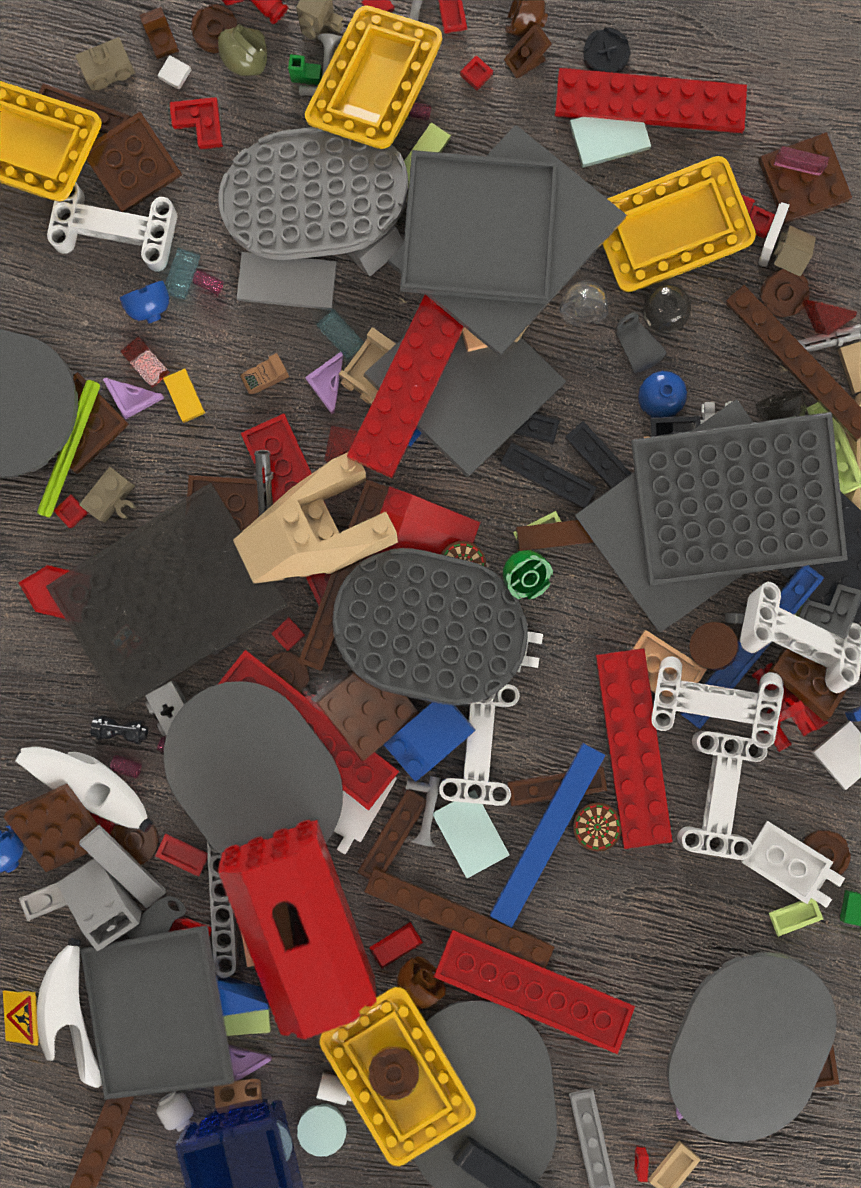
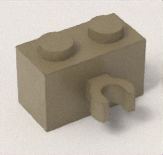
[296,0,344,42]
[75,37,135,91]
[773,226,816,277]
[79,467,136,523]

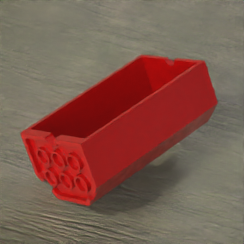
[218,820,377,1039]

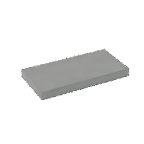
[237,252,337,310]

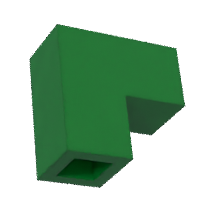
[288,54,322,85]
[840,890,861,926]

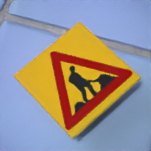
[3,990,39,1046]

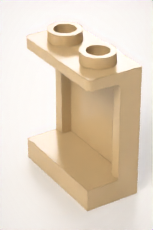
[339,327,396,405]

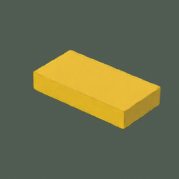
[163,369,205,423]

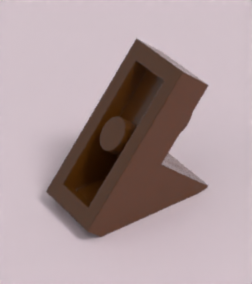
[139,7,179,60]
[504,25,552,78]

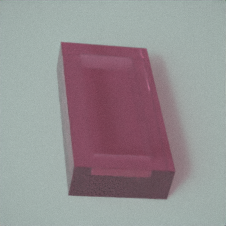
[774,146,829,176]

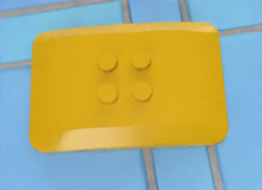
[305,6,442,149]
[0,81,102,202]
[602,156,756,292]
[320,987,476,1166]

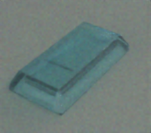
[165,248,201,300]
[316,309,364,359]

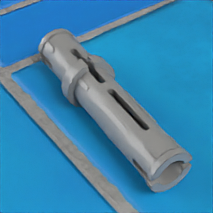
[798,324,861,352]

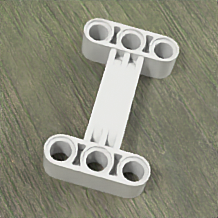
[47,182,177,271]
[740,582,861,693]
[652,656,783,748]
[439,684,520,806]
[677,731,767,860]

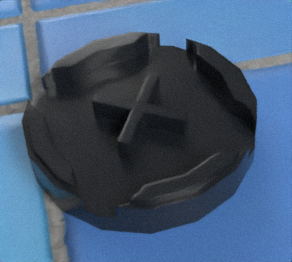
[583,28,631,73]

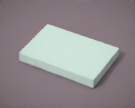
[569,117,651,168]
[433,789,510,878]

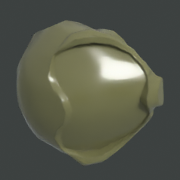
[218,24,268,76]

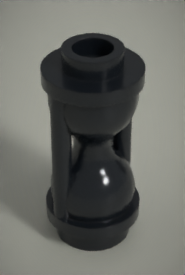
[91,715,148,745]

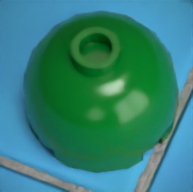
[503,550,553,600]

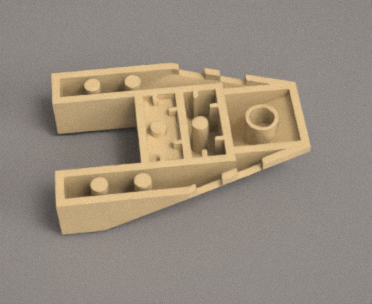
[233,453,398,584]

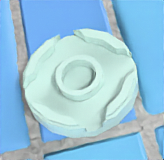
[297,1104,347,1156]

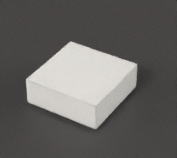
[158,55,191,90]

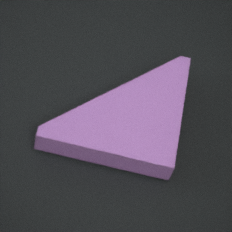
[305,352,343,414]
[103,378,164,419]
[228,1044,272,1081]

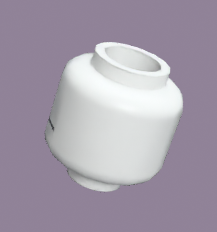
[156,1091,194,1132]

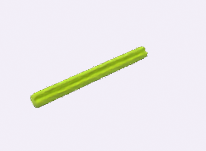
[37,380,100,518]

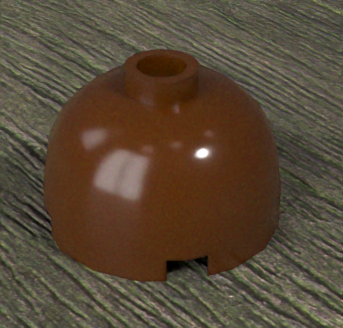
[505,0,548,38]
[396,956,446,1008]

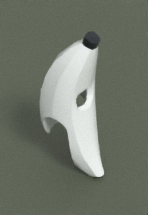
[15,747,153,833]
[37,938,102,1088]

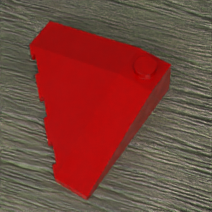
[364,487,481,560]

